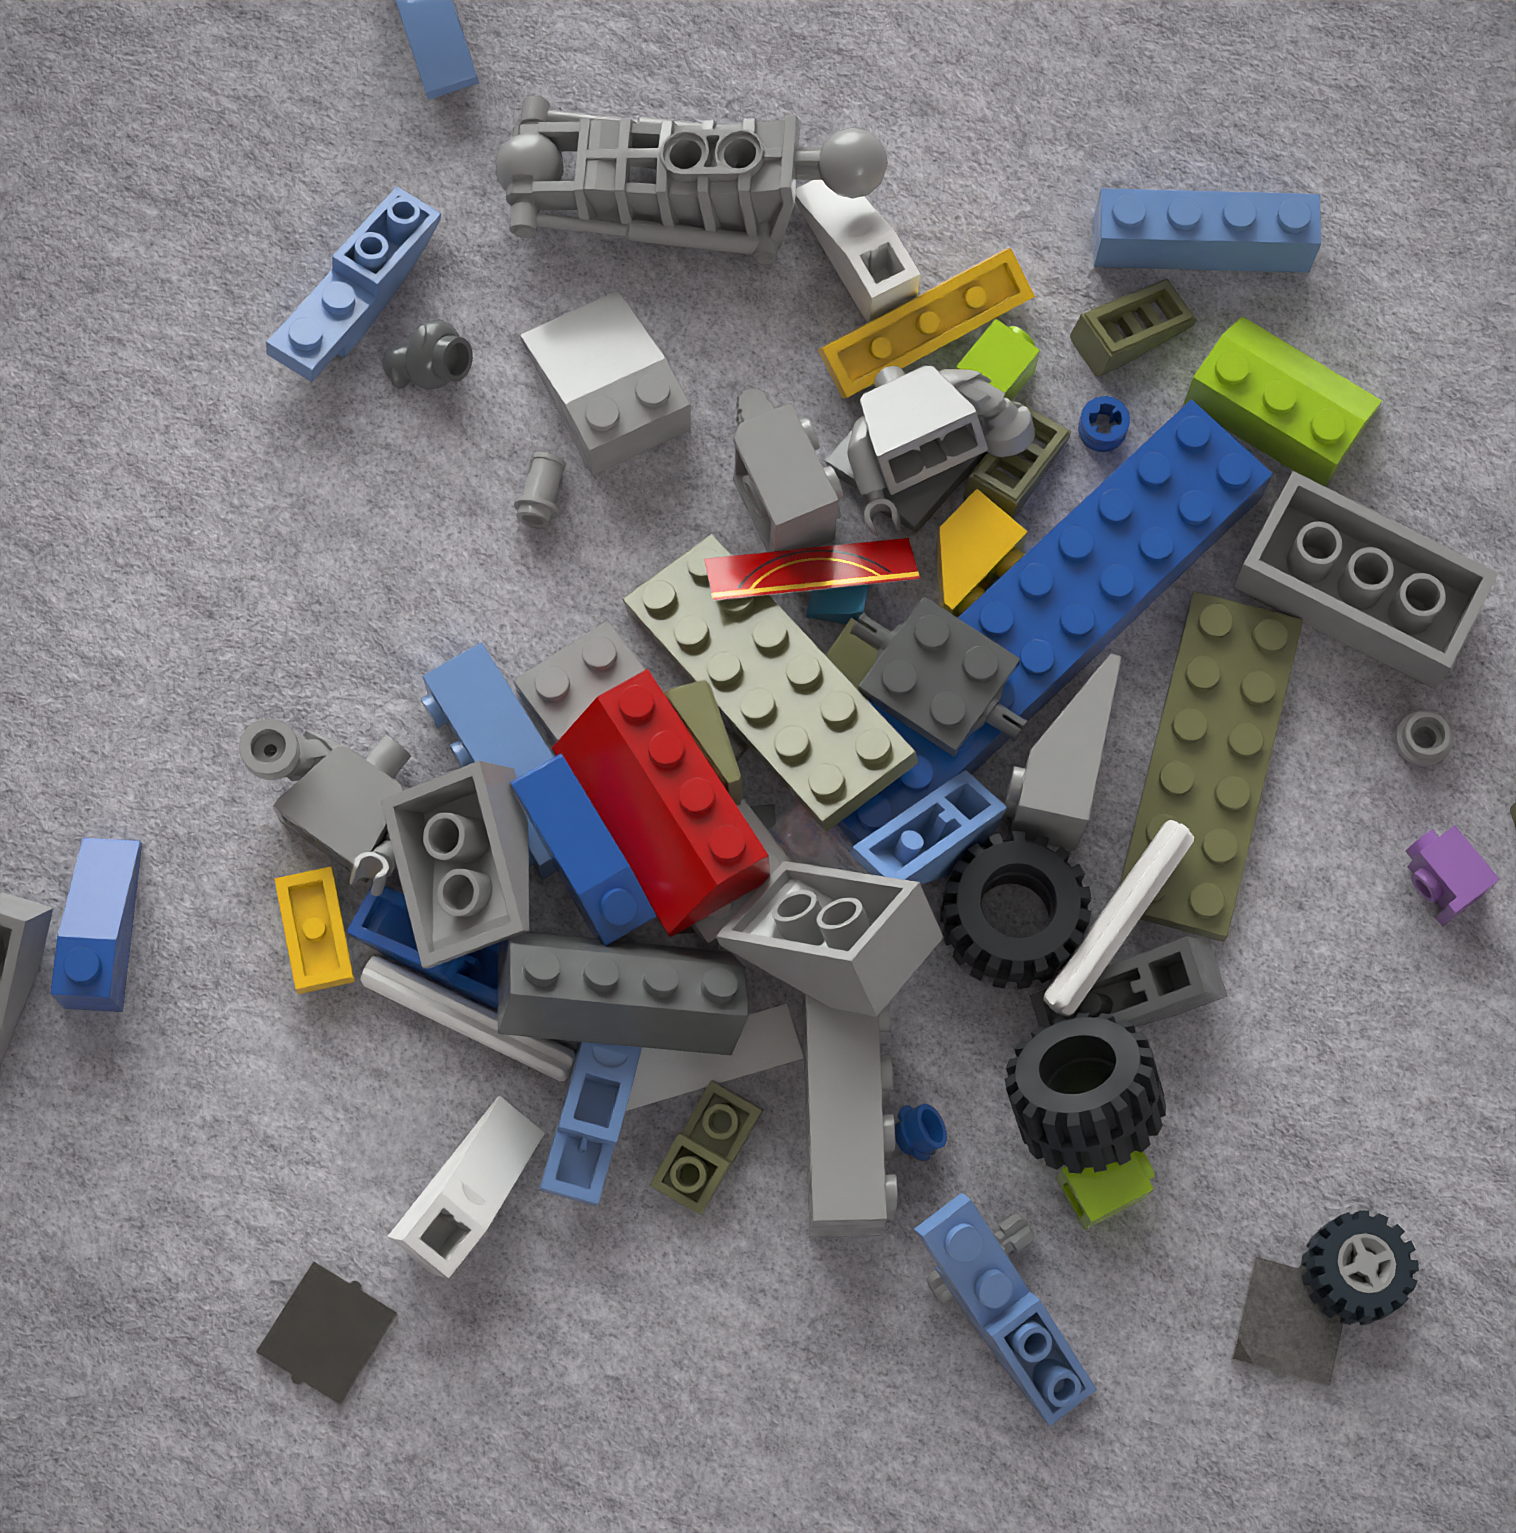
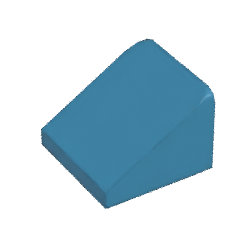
[806,585,869,625]

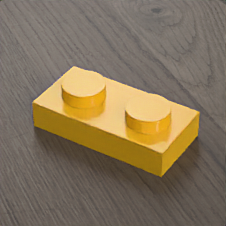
[274,866,356,995]

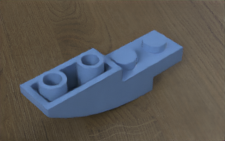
[396,0,479,100]
[266,186,441,382]
[538,1042,642,1207]
[914,1193,1097,1426]

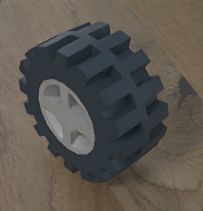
[1301,1210,1419,1325]

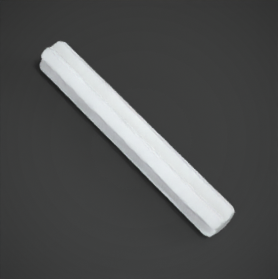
[1043,820,1194,1017]
[360,956,576,1081]

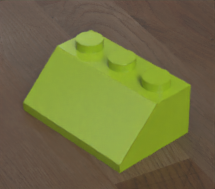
[1183,316,1382,487]

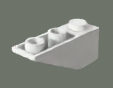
[795,180,920,323]
[387,1096,545,1278]

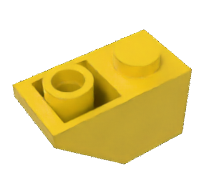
[936,489,1028,618]

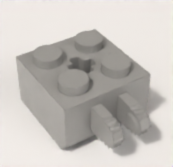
[733,387,843,552]

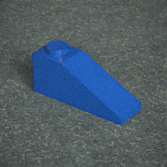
[510,754,656,946]
[50,837,142,1012]

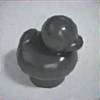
[382,319,473,390]

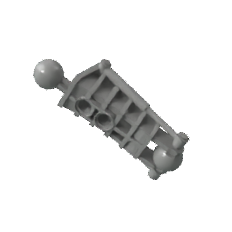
[495,96,888,265]

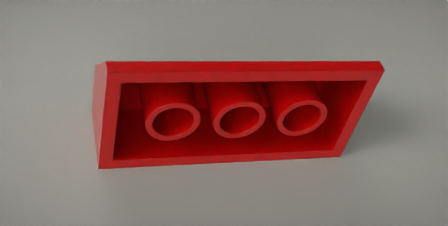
[552,668,770,938]

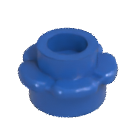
[895,1104,947,1161]

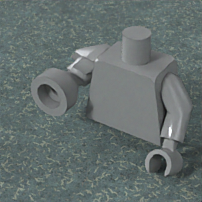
[847,366,1035,536]
[239,718,411,896]

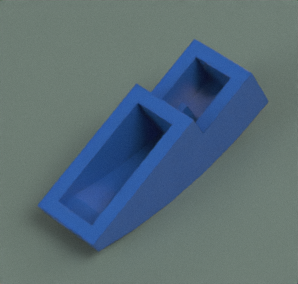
[346,883,498,1011]

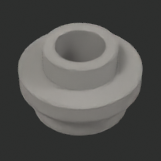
[1395,710,1453,767]

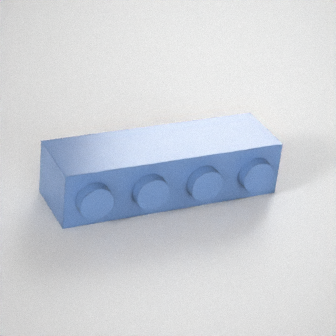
[1093,188,1321,273]
[420,642,557,880]

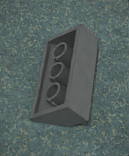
[498,932,748,1056]

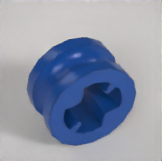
[1078,396,1130,452]

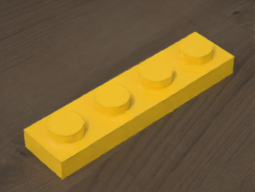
[817,248,1035,399]

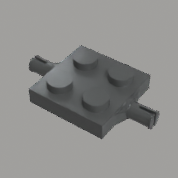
[850,596,1028,757]

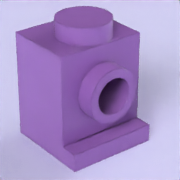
[1405,825,1500,927]

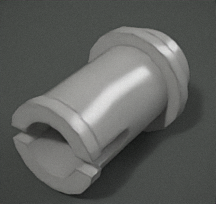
[514,452,566,527]

